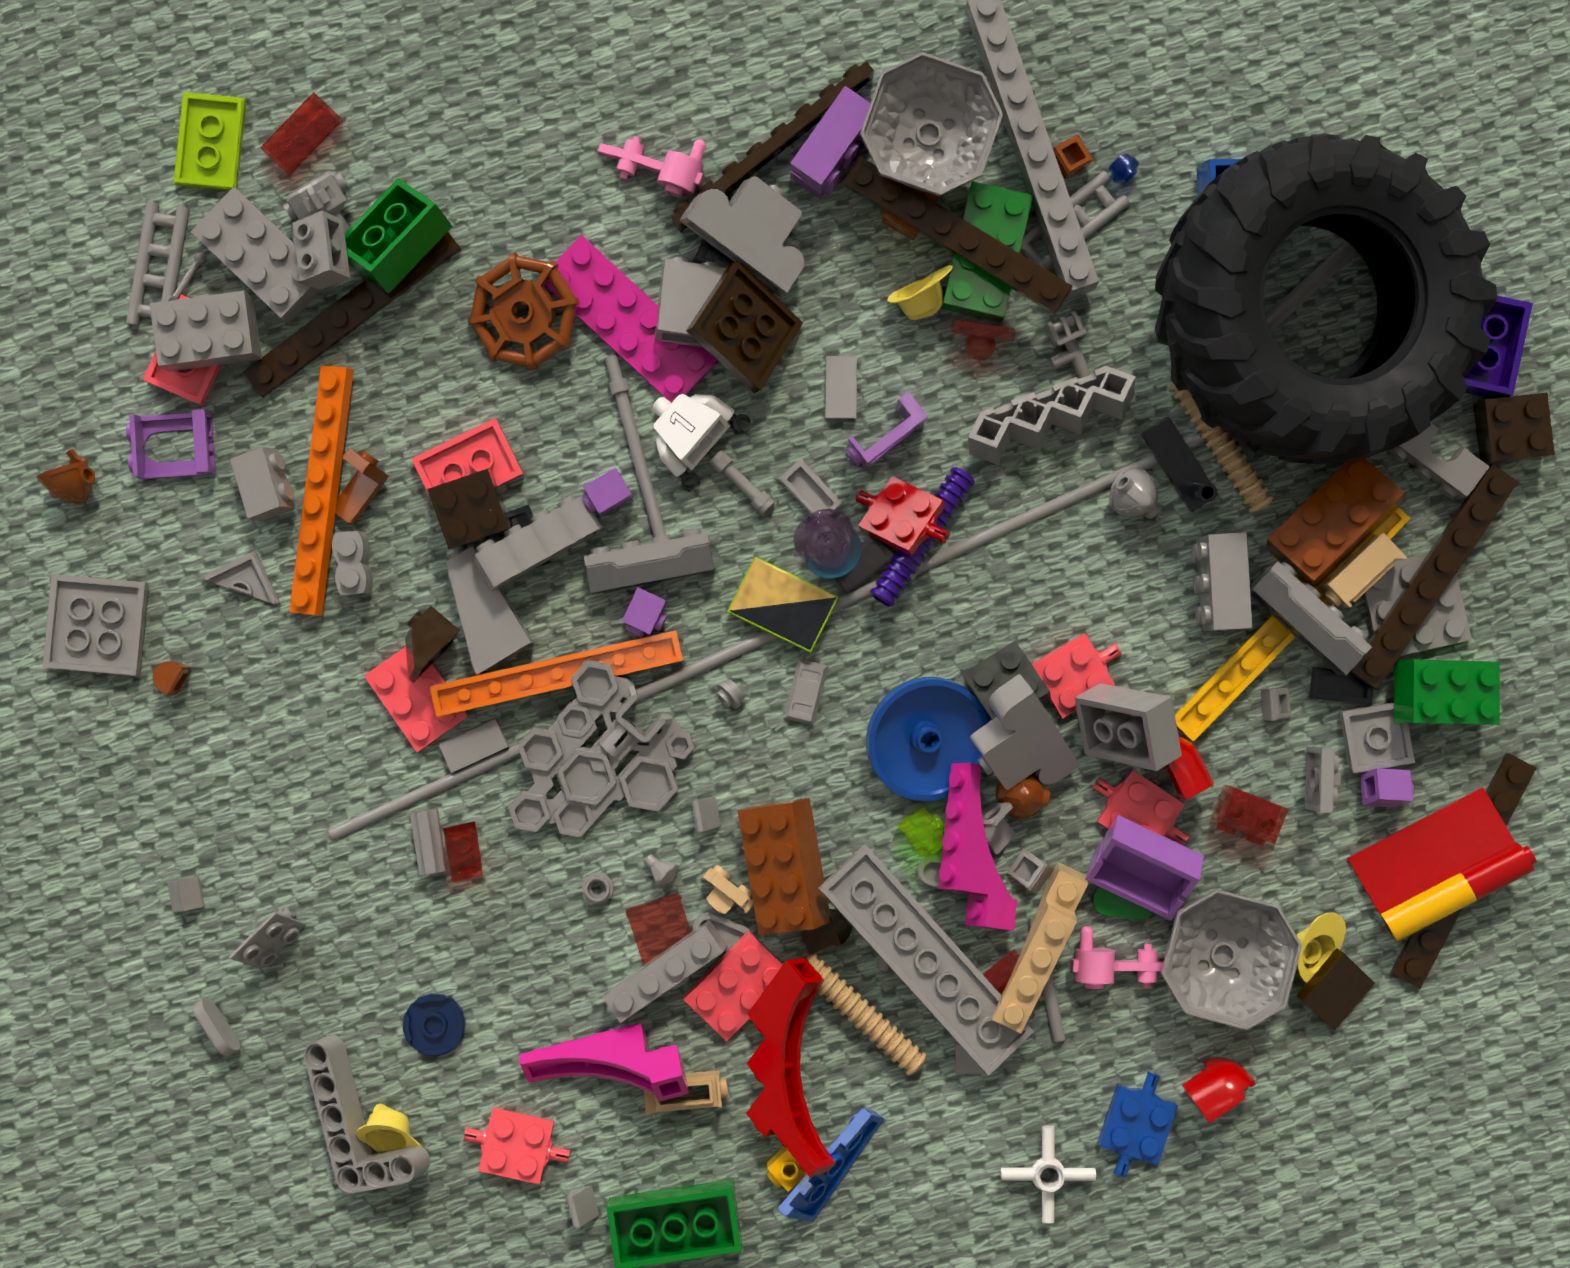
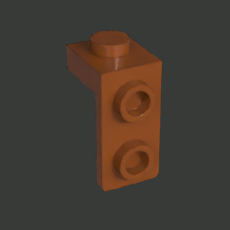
[335,448,389,525]

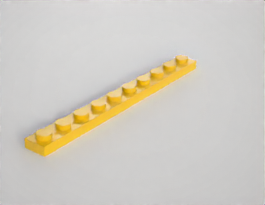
[1175,508,1411,742]

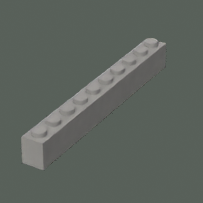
[966,0,1099,300]

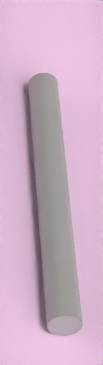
[1028,917,1065,1042]

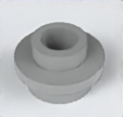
[716,679,745,709]
[582,872,614,904]

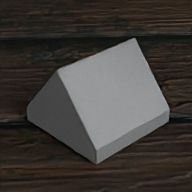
[1261,688,1291,721]
[167,876,204,912]

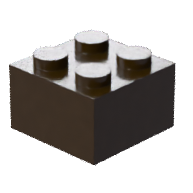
[1473,392,1555,465]
[427,468,511,549]

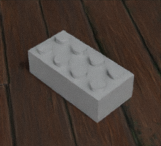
[190,187,322,324]

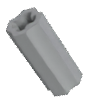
[410,809,447,875]

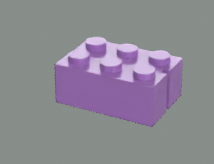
[790,86,870,199]
[1085,815,1204,920]

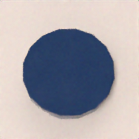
[403,993,466,1057]

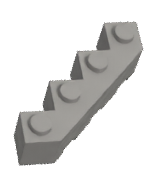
[968,366,1136,465]

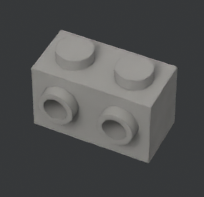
[292,210,350,290]
[230,447,295,520]

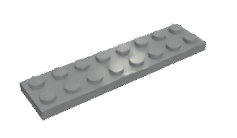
[818,845,1034,1076]

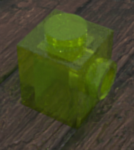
[897,806,945,857]

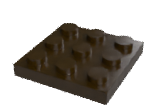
[686,260,803,393]

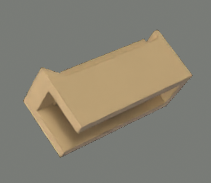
[1320,533,1408,609]
[644,1070,728,1115]

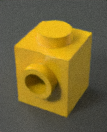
[767,1147,807,1192]

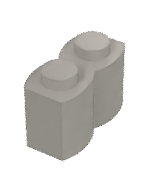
[332,531,373,597]

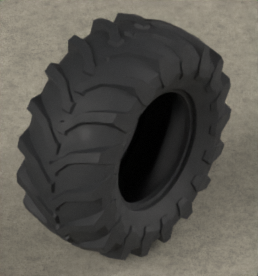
[1155,133,1497,465]

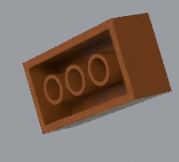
[1267,458,1405,588]
[737,798,831,935]

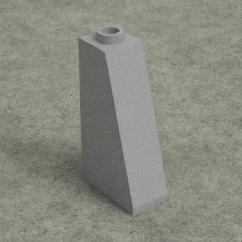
[446,545,534,675]

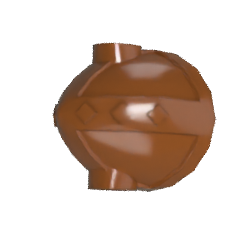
[36,448,95,504]
[995,773,1050,819]

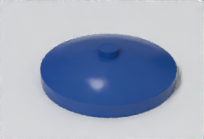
[866,677,989,801]

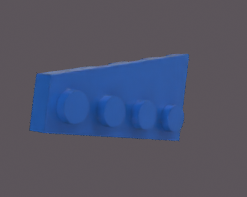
[777,1107,884,1222]

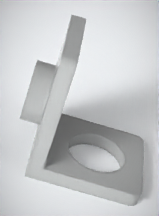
[982,803,1015,854]

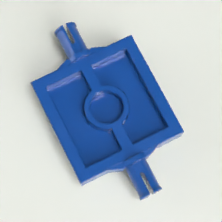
[1097,1071,1178,1177]

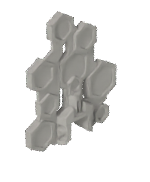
[509,659,694,837]

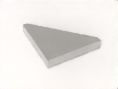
[202,551,280,605]

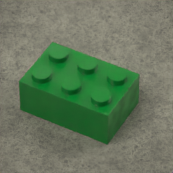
[345,178,453,294]
[1394,659,1500,725]

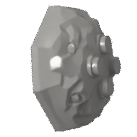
[860,52,1003,196]
[1161,889,1302,1030]

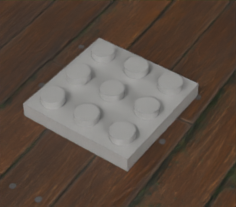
[1363,554,1472,656]
[43,574,149,676]

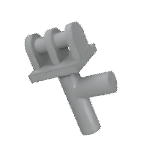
[1046,311,1091,379]

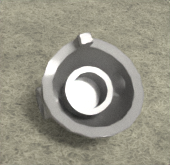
[1108,466,1160,519]

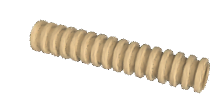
[1168,382,1274,513]
[806,953,926,1075]

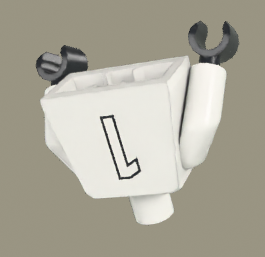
[652,394,751,492]

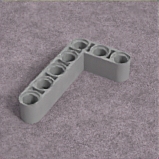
[304,1035,430,1194]

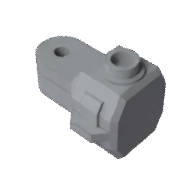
[283,171,351,234]

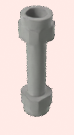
[709,450,775,515]

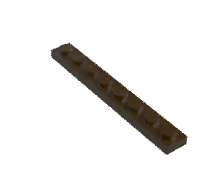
[672,61,874,233]
[842,156,1073,315]
[243,232,461,398]
[1350,464,1518,689]
[1390,753,1537,989]

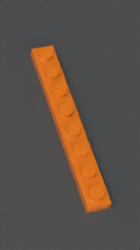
[289,366,354,616]
[430,630,683,717]

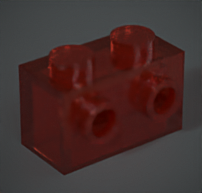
[1210,785,1289,846]

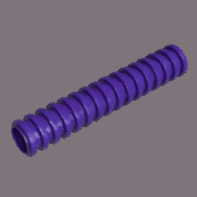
[870,467,975,607]

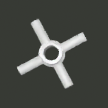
[1000,1125,1096,1223]

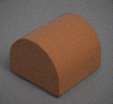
[1053,134,1094,179]
[152,661,192,695]

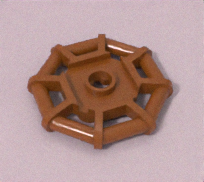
[467,253,580,370]

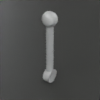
[165,252,206,301]

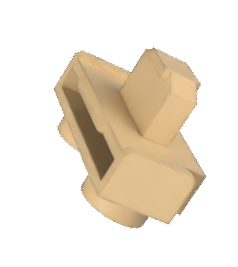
[701,865,754,914]

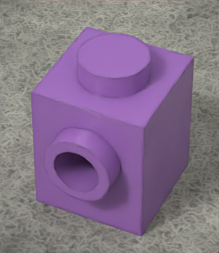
[583,467,634,516]
[622,587,667,638]
[1360,768,1414,807]

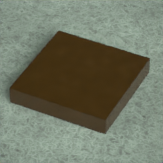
[1297,948,1375,1031]

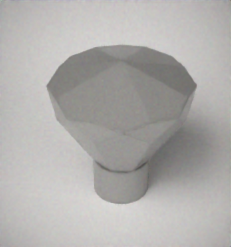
[644,854,679,889]

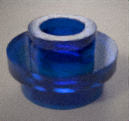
[1109,154,1139,183]

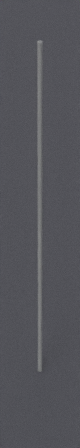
[328,432,1208,841]

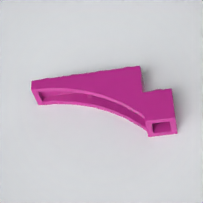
[939,763,1017,931]
[519,1022,689,1102]

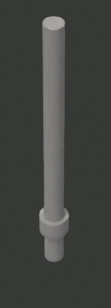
[605,355,666,537]

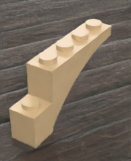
[992,862,1088,1034]

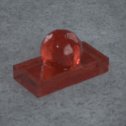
[951,319,1016,361]
[443,821,483,882]

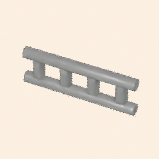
[1020,171,1130,270]
[126,201,189,326]

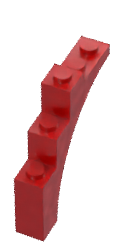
[746,958,835,1177]

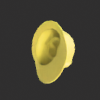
[887,265,953,320]
[1296,912,1346,983]
[356,1104,423,1164]

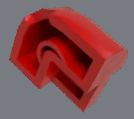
[1162,737,1214,800]
[1182,1057,1256,1123]

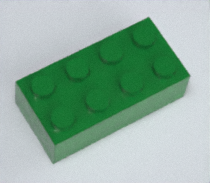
[941,181,1033,323]
[606,1179,743,1268]

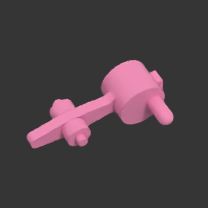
[597,136,706,198]
[1070,926,1164,989]

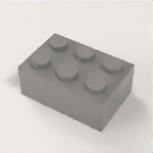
[150,291,262,372]
[1191,532,1252,632]
[1074,683,1182,771]

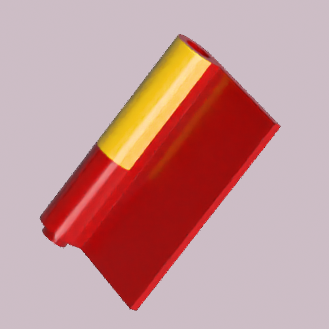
[1347,787,1537,942]

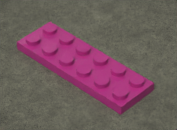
[545,235,718,403]

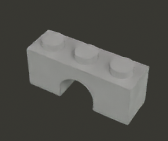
[1388,422,1489,500]

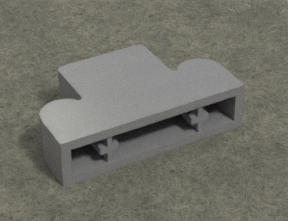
[679,176,804,295]
[970,674,1080,790]

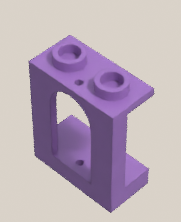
[846,391,928,469]
[126,409,216,479]

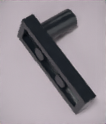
[1141,417,1218,512]

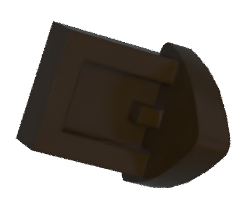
[800,909,852,955]

